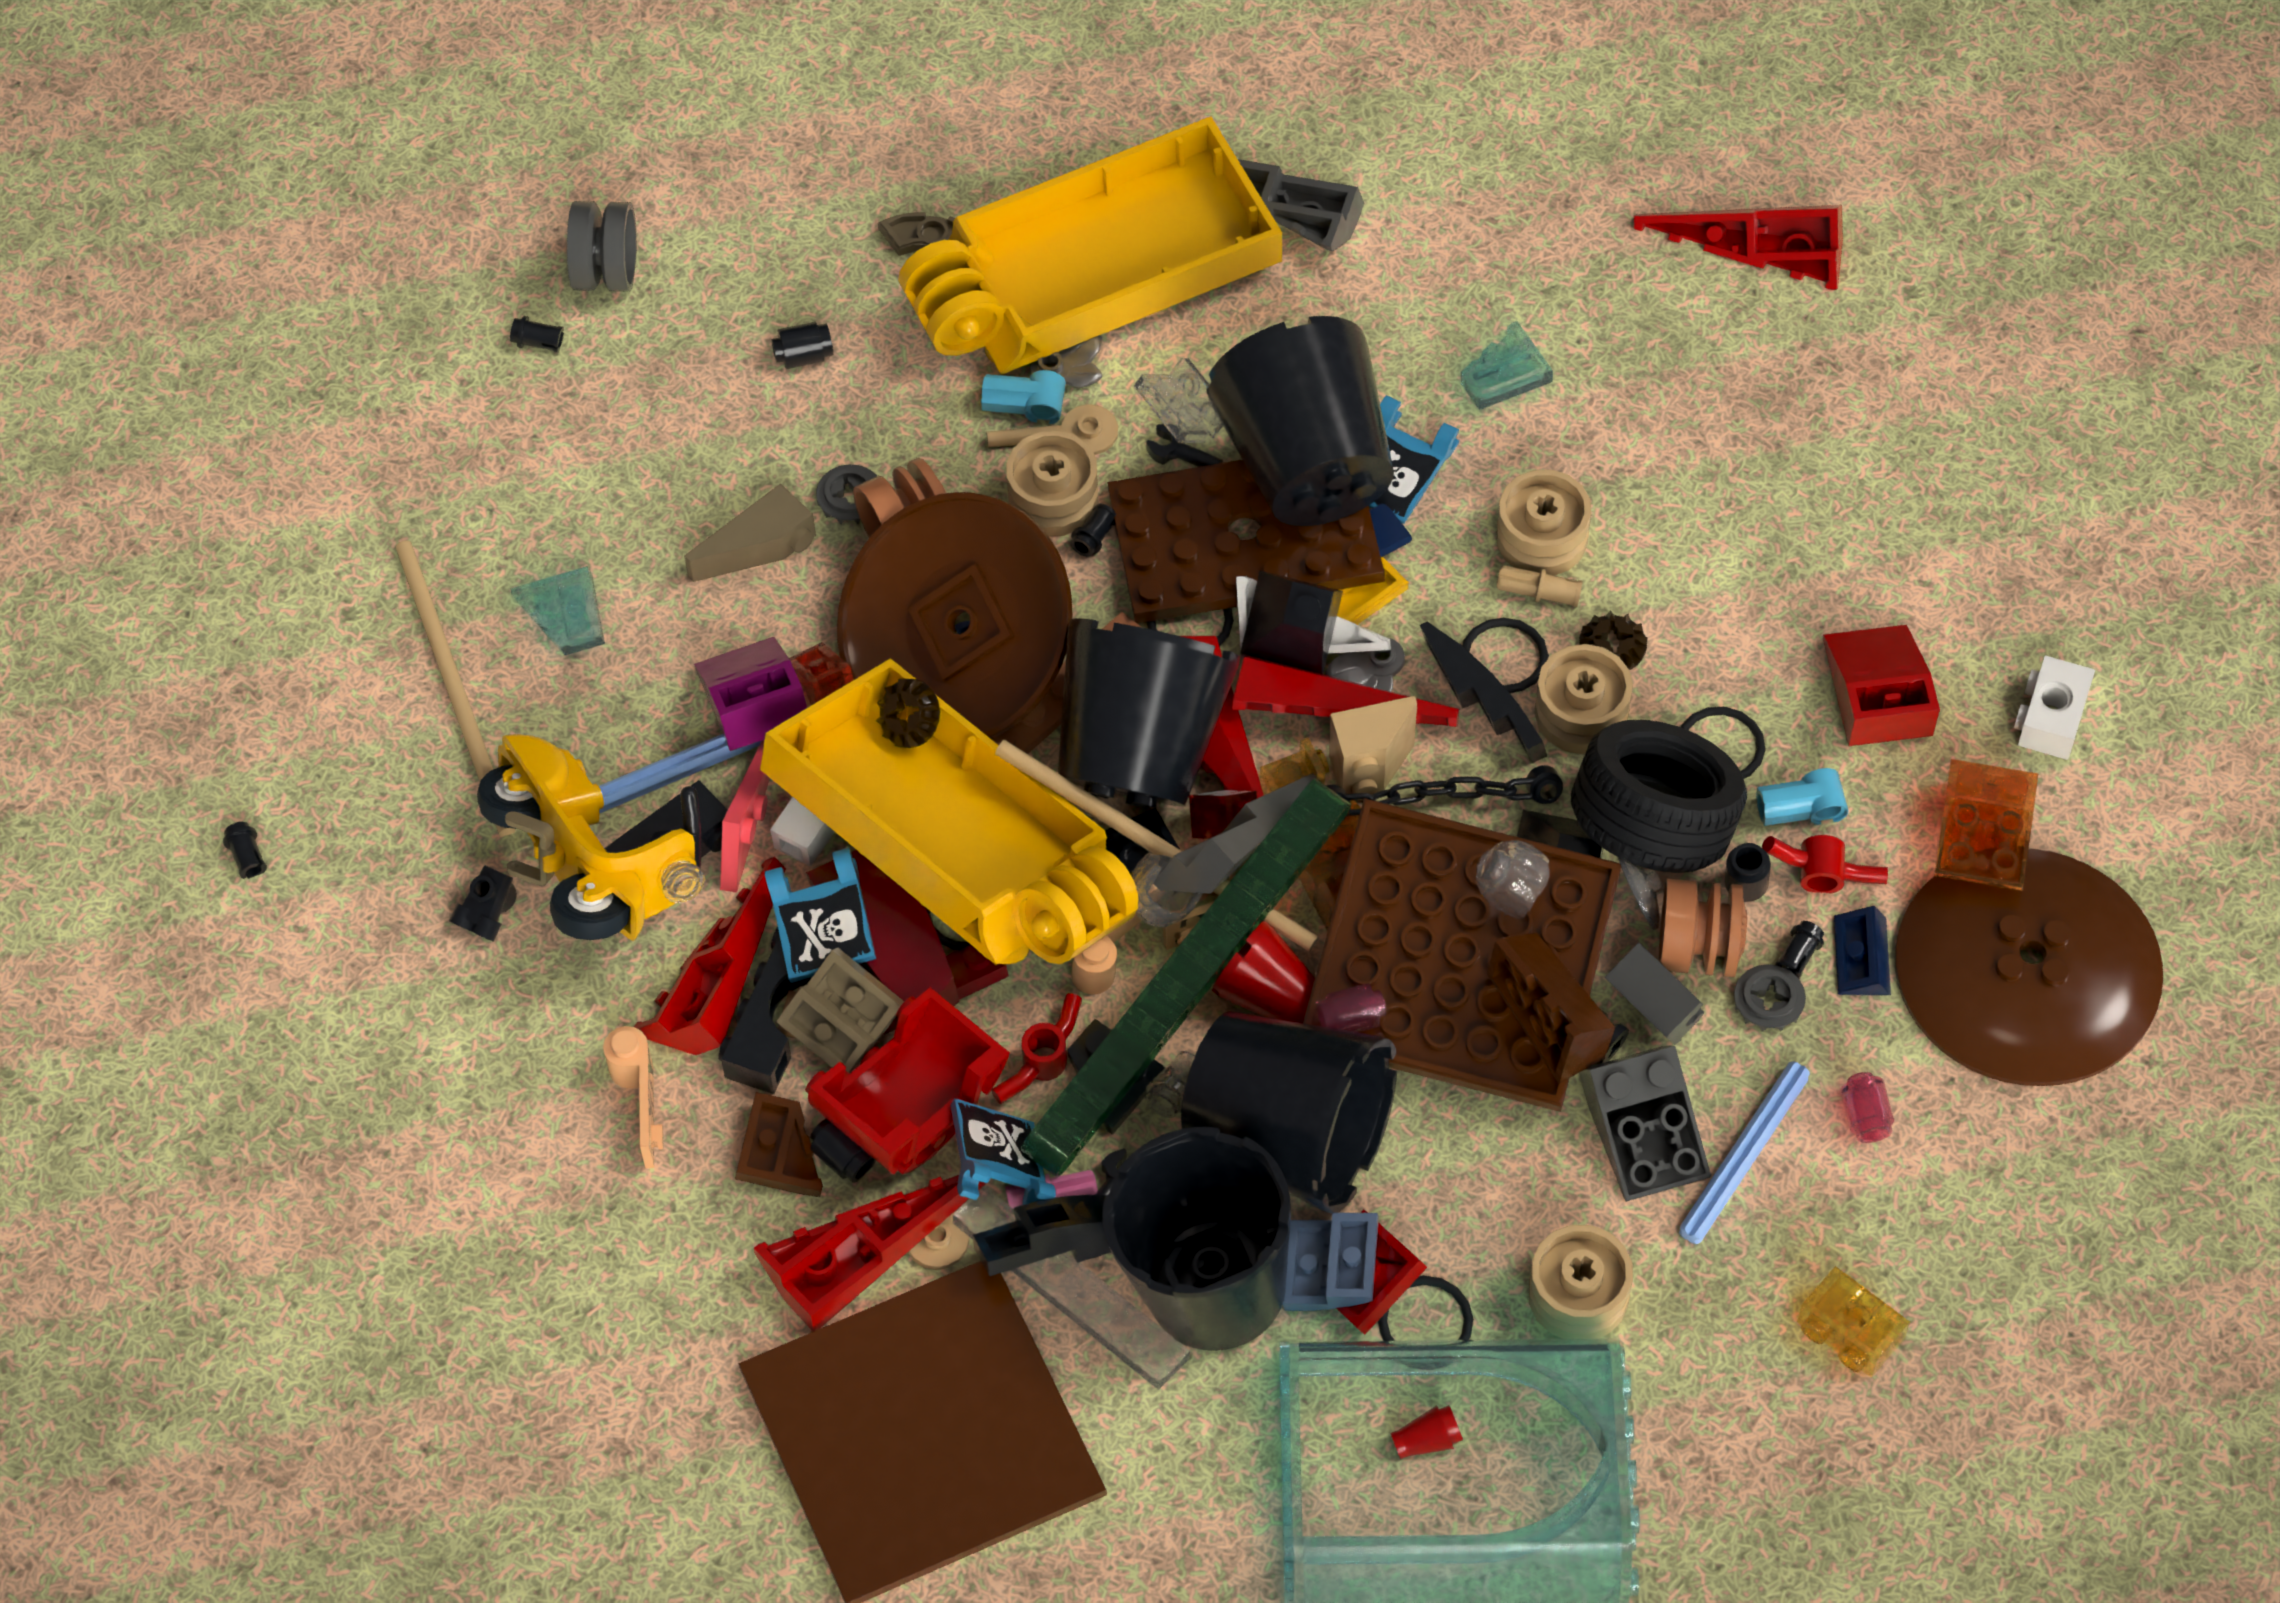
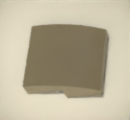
[776,948,904,1073]

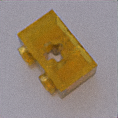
[1797,1266,1910,1378]

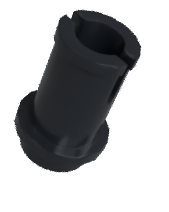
[510,316,564,353]
[1071,503,1117,557]
[223,821,267,879]
[1775,921,1824,979]

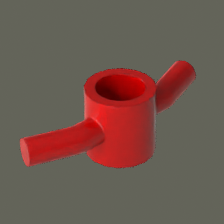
[1762,835,1888,894]
[991,993,1082,1104]

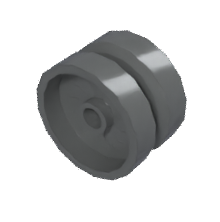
[567,201,637,292]

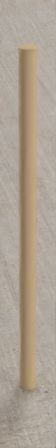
[395,540,516,837]
[995,740,1319,952]

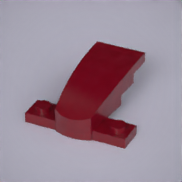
[806,850,1009,1036]

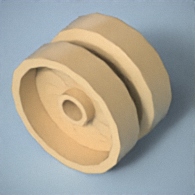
[1006,430,1099,537]
[1496,470,1591,576]
[1535,644,1633,754]
[1529,1225,1633,1342]

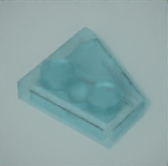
[1461,321,1553,410]
[511,566,605,656]

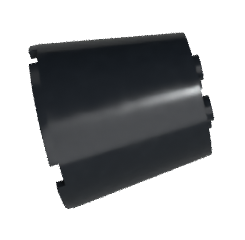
[1206,316,1394,526]
[1058,618,1240,809]
[1181,1011,1397,1214]
[1103,1127,1291,1351]

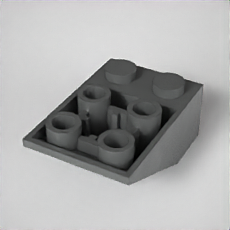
[1579,1046,1712,1202]

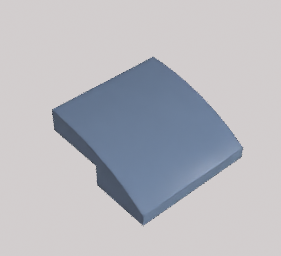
[1283,1213,1379,1311]

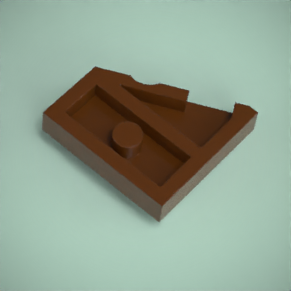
[735,1092,823,1197]

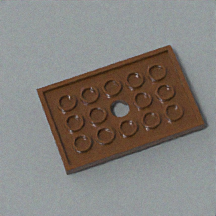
[1107,460,1385,624]

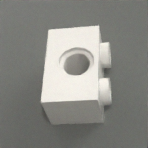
[2014,656,2095,760]

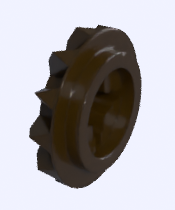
[1579,610,1648,670]
[875,679,940,748]

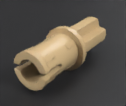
[1497,566,1583,607]

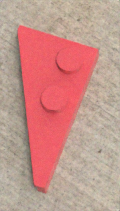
[720,740,770,893]

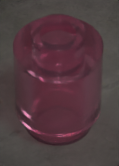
[1316,983,1386,1032]
[1840,1072,1894,1143]

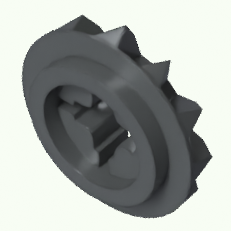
[816,464,877,524]
[1734,965,1806,1032]

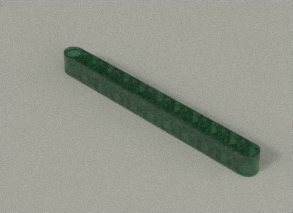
[1020,778,1351,1178]

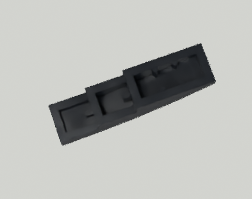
[1420,621,1547,763]

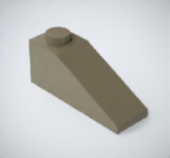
[684,483,816,582]

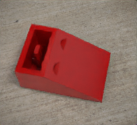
[1823,625,1940,746]

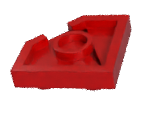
[1336,1209,1427,1335]

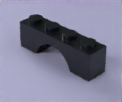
[718,927,812,1094]

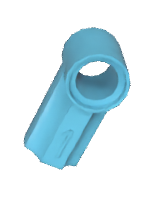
[981,370,1066,424]
[1756,768,1849,826]

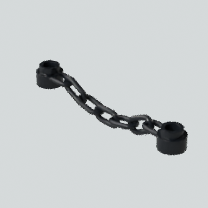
[1313,765,1563,823]

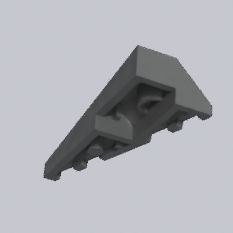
[1238,159,1364,251]
[1153,773,1324,894]

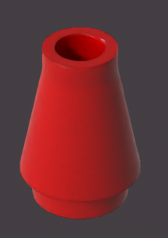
[1390,1405,1463,1460]

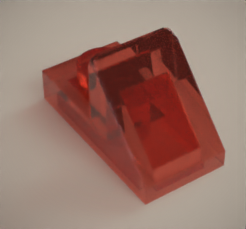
[789,642,853,705]

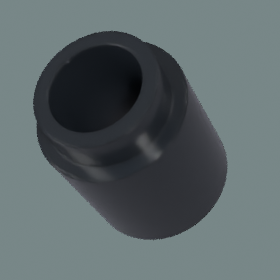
[771,321,834,369]
[1725,843,1771,902]
[810,1118,876,1183]

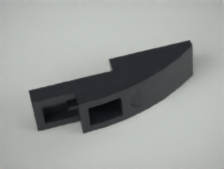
[972,1195,1111,1276]

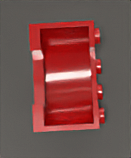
[805,987,1010,1175]

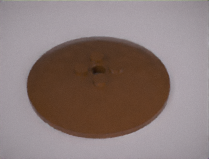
[837,492,1073,739]
[1895,848,2163,1086]

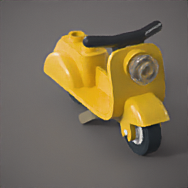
[477,734,705,941]

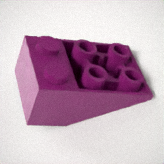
[694,637,807,751]

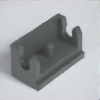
[1605,942,1704,1045]

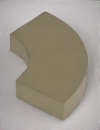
[878,212,955,256]

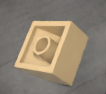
[1329,696,1417,800]

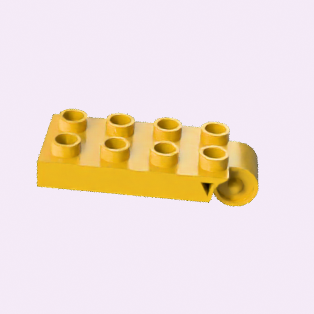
[898,116,1282,375]
[760,658,1138,965]

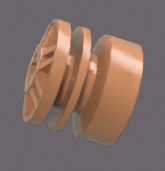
[853,457,946,538]
[1658,879,1747,978]

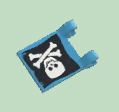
[1369,395,1459,524]
[765,848,876,983]
[951,1098,1056,1205]

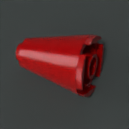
[1211,921,1315,1023]

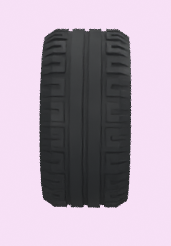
[1571,719,1747,873]

